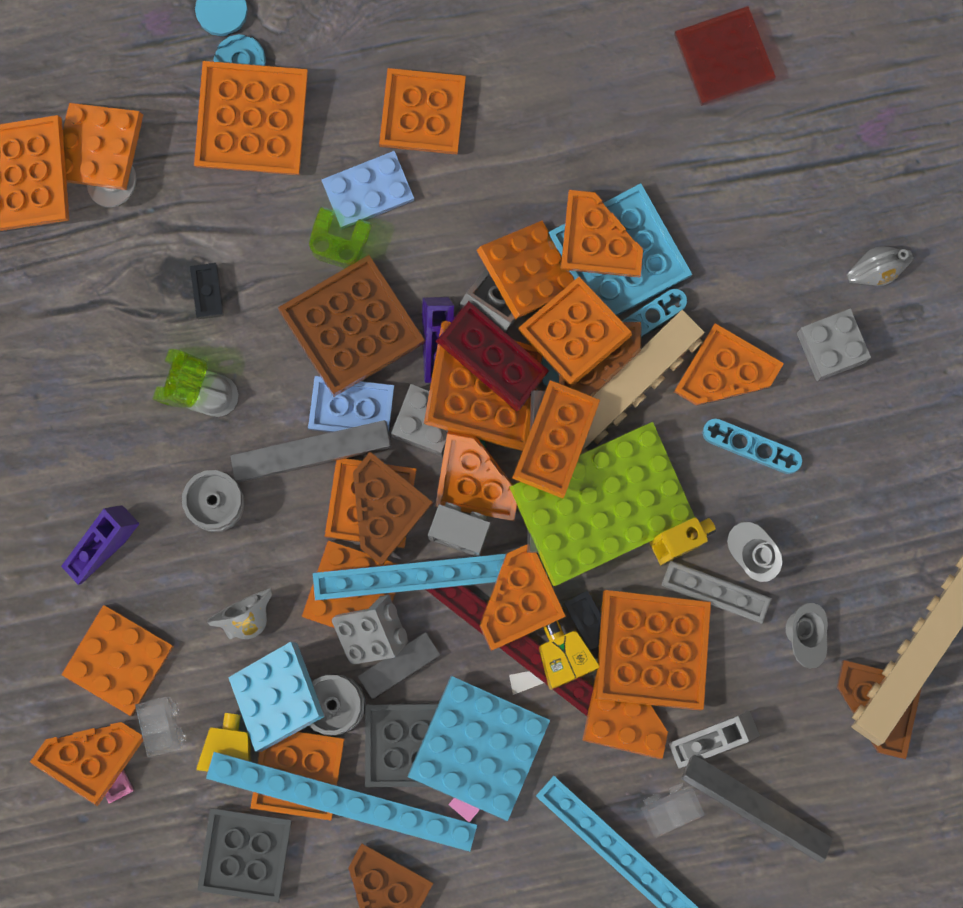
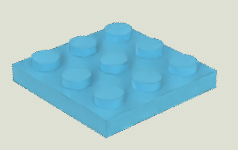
[228,642,325,752]

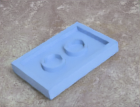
[322,151,414,230]
[308,376,394,432]

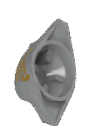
[846,246,914,286]
[207,588,272,639]

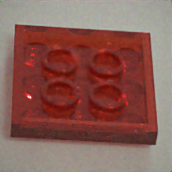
[674,6,776,106]

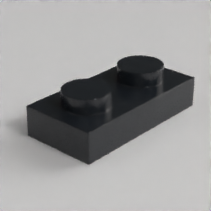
[190,263,224,320]
[563,590,601,651]

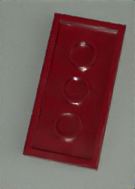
[436,301,549,411]

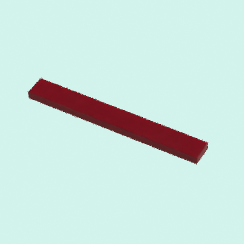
[425,586,593,716]

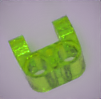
[309,207,372,269]
[152,349,207,408]

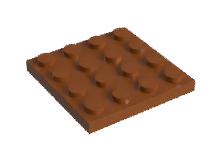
[278,255,425,397]

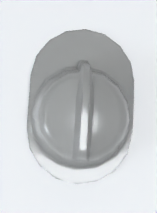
[176,369,239,417]
[727,522,783,582]
[785,603,828,669]

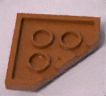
[559,322,642,397]
[353,452,433,566]
[837,660,922,759]
[348,843,434,908]

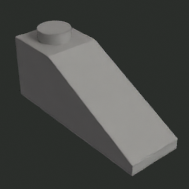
[668,711,760,768]

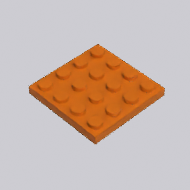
[194,61,308,176]
[0,115,70,231]
[424,321,542,451]
[595,590,711,711]

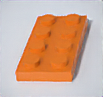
[512,380,600,498]

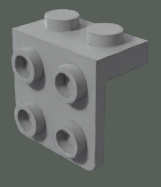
[332,595,409,664]

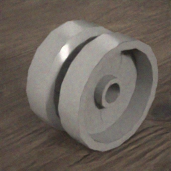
[182,470,245,532]
[310,675,366,735]

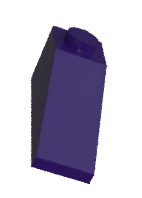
[422,297,454,383]
[61,505,140,585]

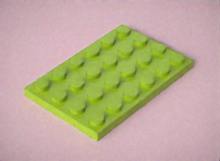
[509,422,695,586]

